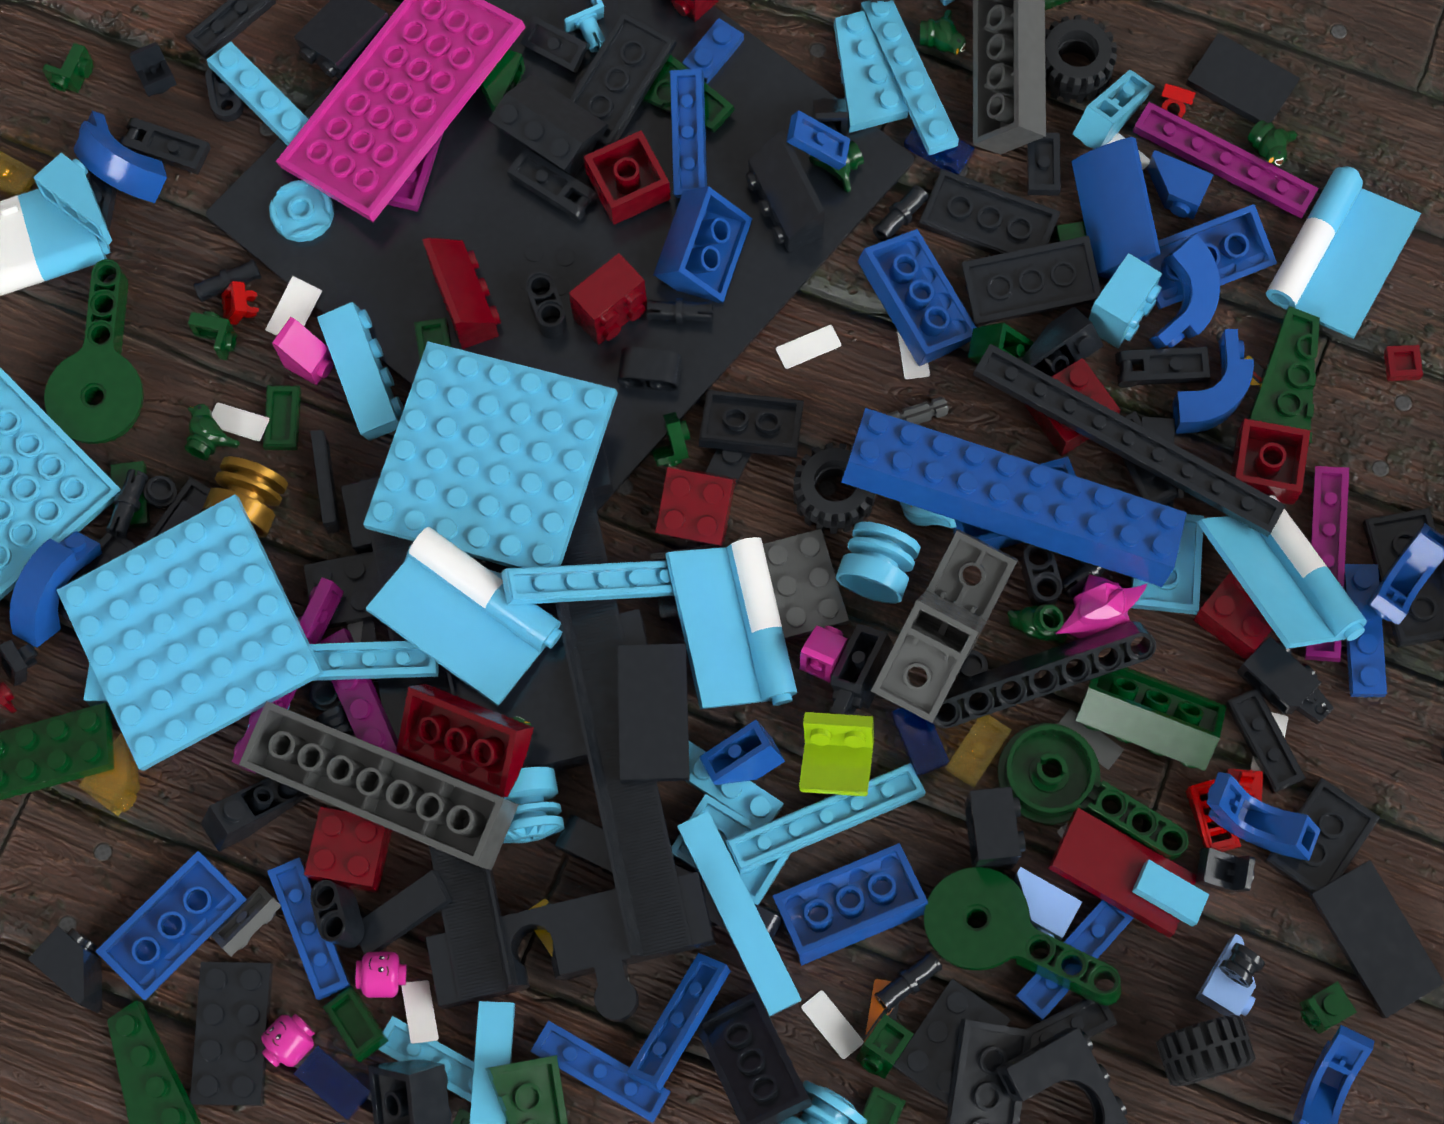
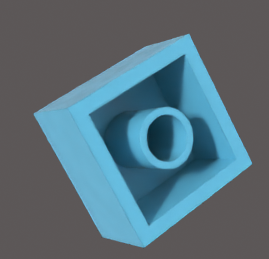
[1089,253,1162,348]

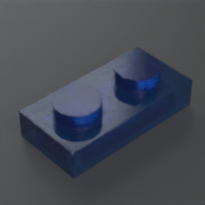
[904,127,974,175]
[891,708,950,776]
[294,1046,371,1121]

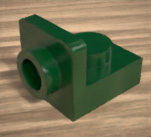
[1299,981,1357,1034]
[856,1014,914,1079]

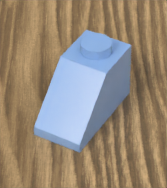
[1014,867,1082,941]
[1196,934,1256,1016]

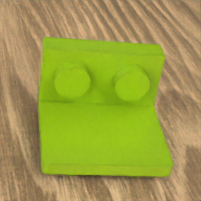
[799,712,874,796]

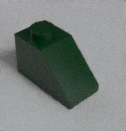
[480,49,525,113]
[968,322,1034,364]

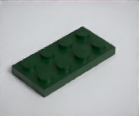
[0,703,114,800]

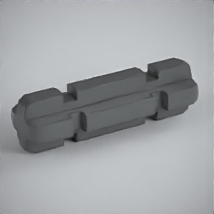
[886,397,949,424]

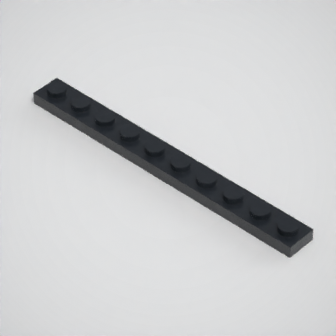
[973,344,1286,537]

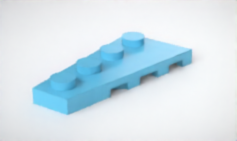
[834,11,909,133]

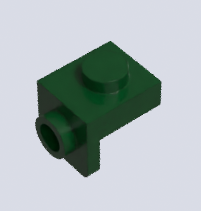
[42,43,93,93]
[188,311,237,360]
[652,412,690,467]

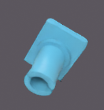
[564,0,605,52]

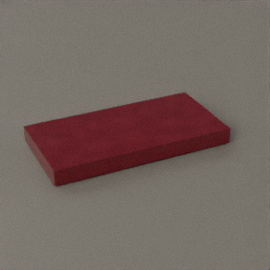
[1048,808,1197,938]

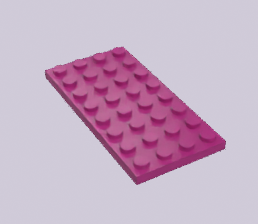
[276,0,526,222]

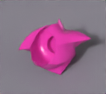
[1056,574,1148,638]

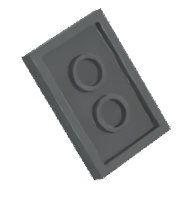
[763,529,849,641]

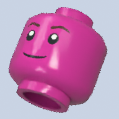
[356,952,407,998]
[261,1014,315,1067]

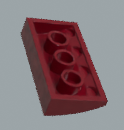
[396,684,534,798]

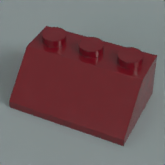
[422,237,501,350]

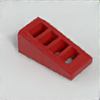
[1185,779,1241,852]

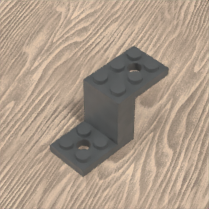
[871,529,1018,723]

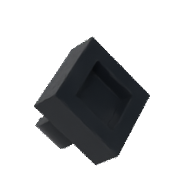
[0,640,38,687]

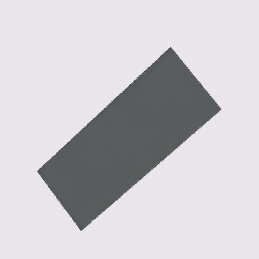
[1058,709,1124,770]

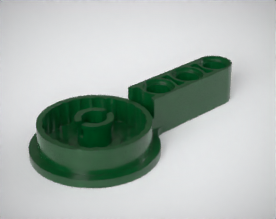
[44,259,144,444]
[997,723,1189,861]
[924,867,1122,1006]

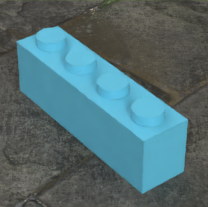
[317,302,404,441]

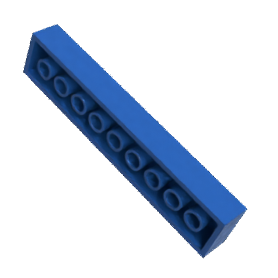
[841,408,1187,587]

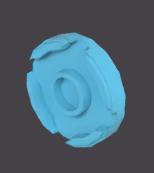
[269,180,334,242]

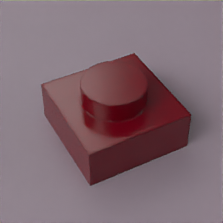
[1384,345,1423,381]

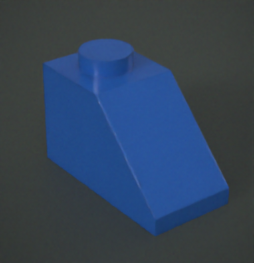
[1147,150,1214,220]
[699,720,785,785]

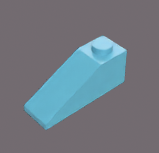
[1072,70,1155,149]
[33,153,112,245]

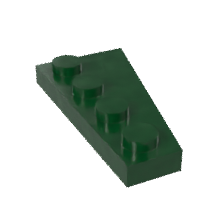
[643,55,735,133]
[1248,306,1320,446]
[107,1001,201,1124]
[485,1055,568,1124]

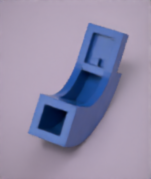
[73,111,167,203]
[1149,234,1220,349]
[1172,329,1254,434]
[1367,523,1444,625]
[10,531,102,648]
[1206,772,1321,861]
[1292,1025,1374,1124]

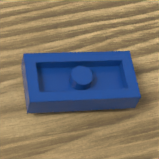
[682,18,744,84]
[786,110,850,170]

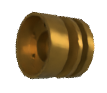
[201,456,288,537]

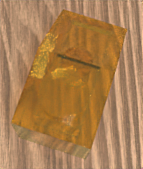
[78,733,140,816]

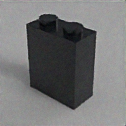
[294,0,389,79]

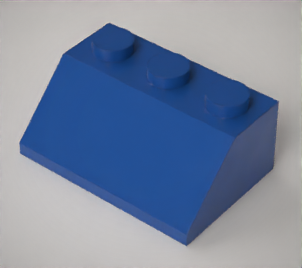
[653,186,752,303]

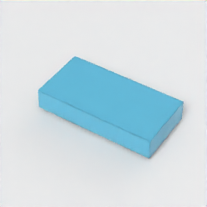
[1132,860,1209,927]

